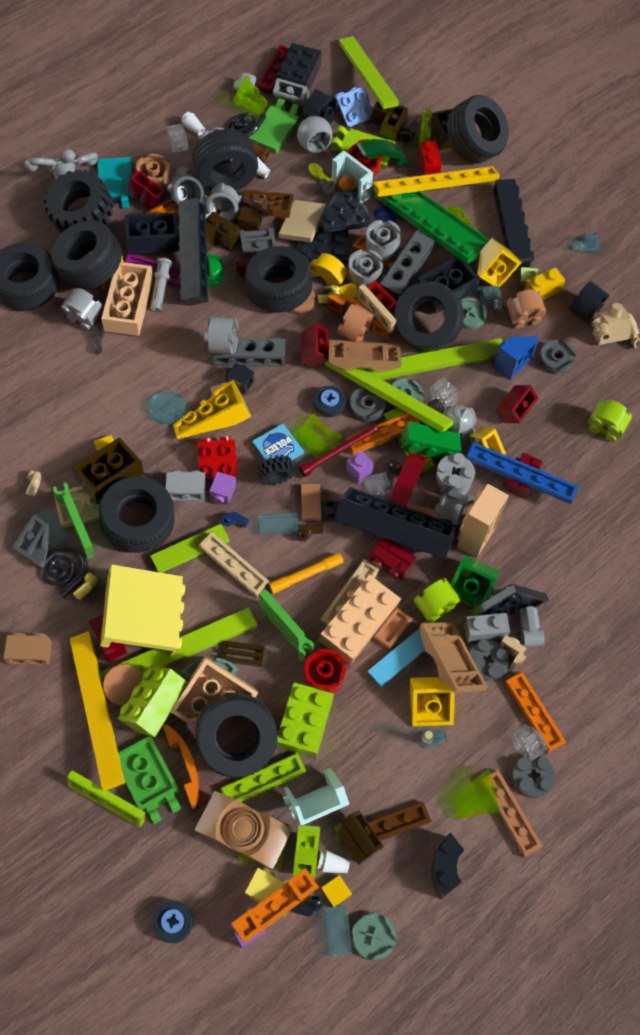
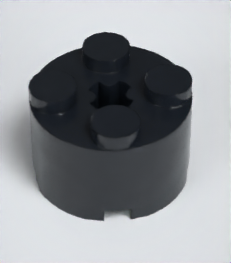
[303,89,338,125]
[569,281,610,323]

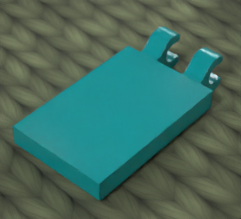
[97,157,134,209]

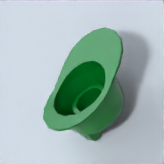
[207,254,224,288]

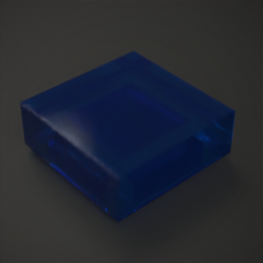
[374,207,396,222]

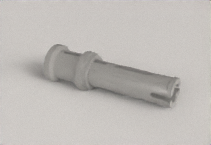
[150,258,172,312]

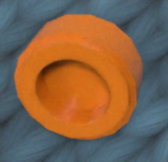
[339,175,356,191]

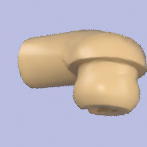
[25,470,42,497]

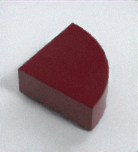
[236,258,247,281]

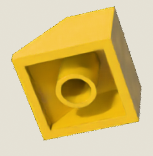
[477,238,522,289]
[410,677,455,726]

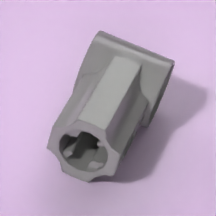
[519,607,545,647]

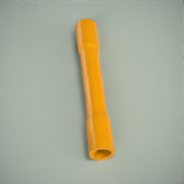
[268,552,344,594]

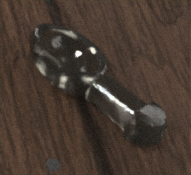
[91,323,105,355]

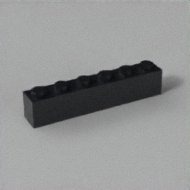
[493,179,534,269]
[178,198,208,306]

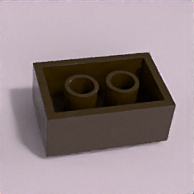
[72,437,144,504]

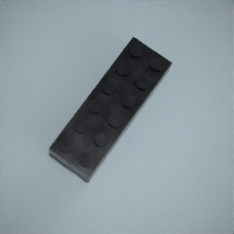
[335,487,458,559]

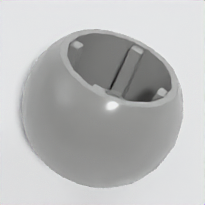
[297,116,333,153]

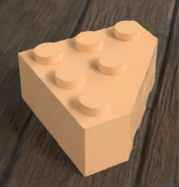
[171,656,258,723]

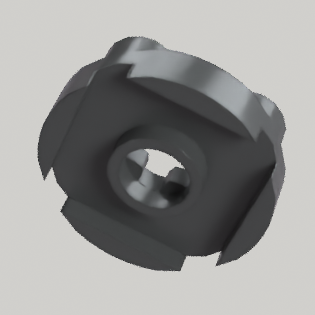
[539,340,576,375]
[350,387,386,423]
[469,640,509,681]
[512,754,555,798]

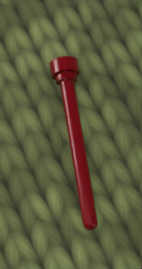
[298,425,378,478]

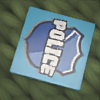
[252,424,304,460]

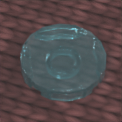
[149,390,186,425]

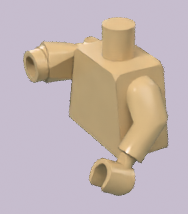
[592,303,640,348]

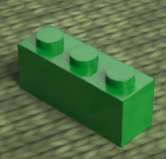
[401,421,461,459]

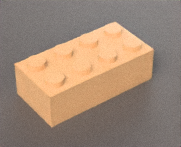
[102,262,153,336]
[456,484,509,558]
[319,575,401,665]

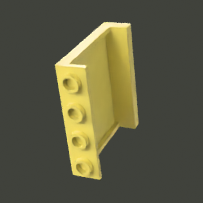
[100,565,185,657]

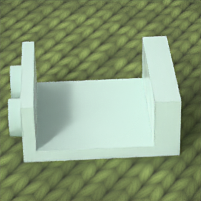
[331,151,373,203]
[283,767,349,826]

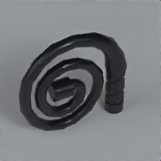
[225,113,267,137]
[41,547,88,598]

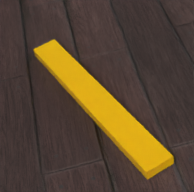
[372,166,500,197]
[70,631,125,791]

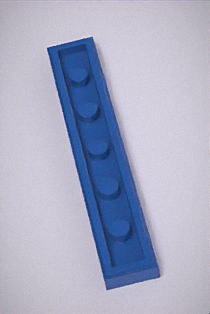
[466,442,579,504]

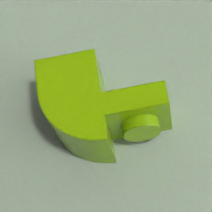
[293,825,320,878]

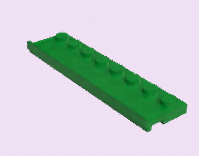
[373,176,490,264]

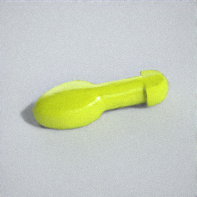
[309,163,333,187]

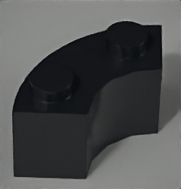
[431,832,464,899]

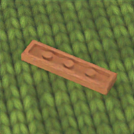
[479,770,543,858]

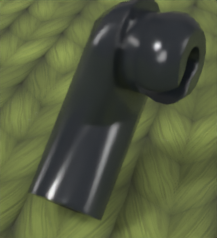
[290,895,323,917]

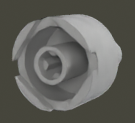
[366,220,401,262]
[348,250,383,289]
[61,288,104,330]
[204,316,238,354]
[435,453,475,495]

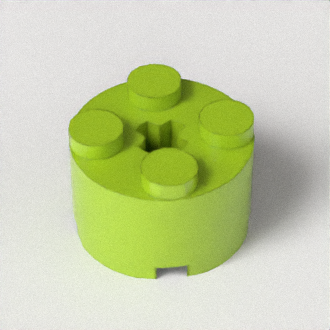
[588,400,632,442]
[413,578,460,623]

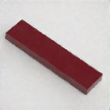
[256,45,289,95]

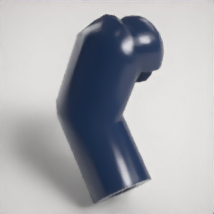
[220,512,250,528]

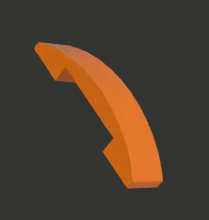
[327,295,389,340]
[163,724,199,809]
[231,868,319,944]

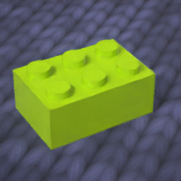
[117,666,188,737]
[276,683,334,759]

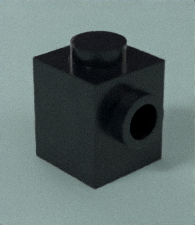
[225,363,255,394]

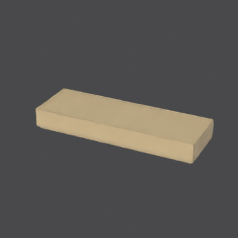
[358,284,396,333]

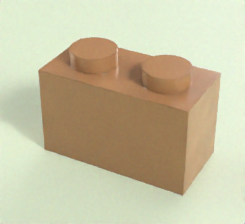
[4,633,52,666]

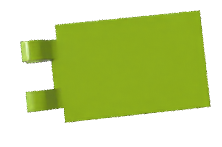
[331,126,396,170]

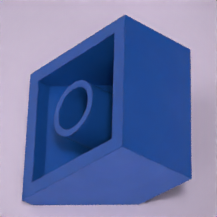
[494,336,539,380]

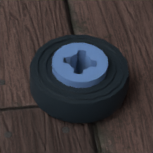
[314,386,346,417]
[153,901,193,943]

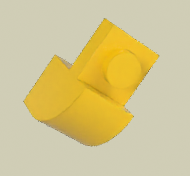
[310,253,348,286]

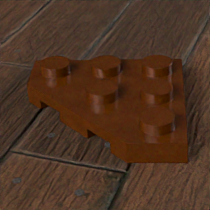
[243,190,294,219]

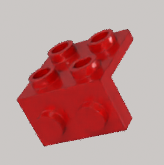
[197,436,238,480]

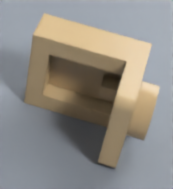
[500,635,527,669]

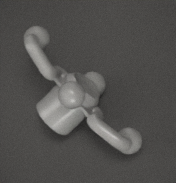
[25,149,98,180]

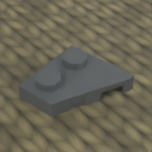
[13,515,52,568]

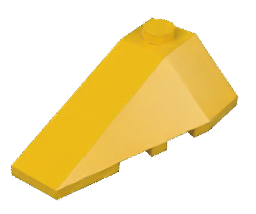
[173,380,251,439]

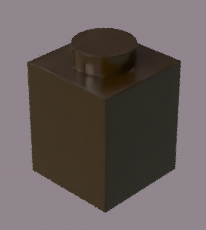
[236,206,262,231]

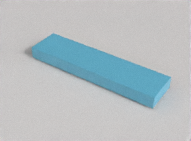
[367,622,428,688]

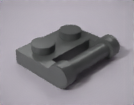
[240,227,276,257]

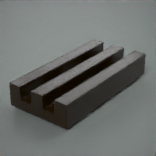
[222,641,265,667]

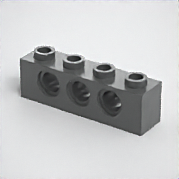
[379,231,434,301]
[213,337,285,367]

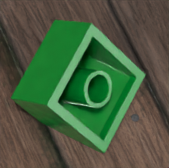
[451,555,500,608]

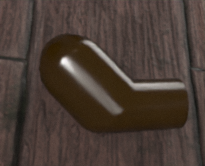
[297,524,323,541]

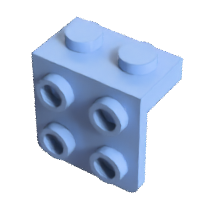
[335,86,373,127]

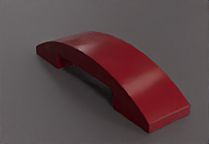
[389,452,428,507]

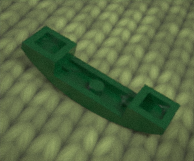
[357,139,410,167]

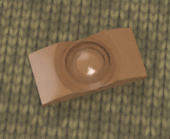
[329,340,401,373]
[420,622,488,693]
[194,791,292,870]

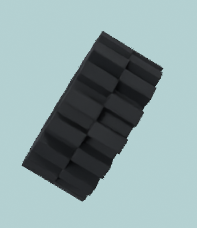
[259,455,295,486]

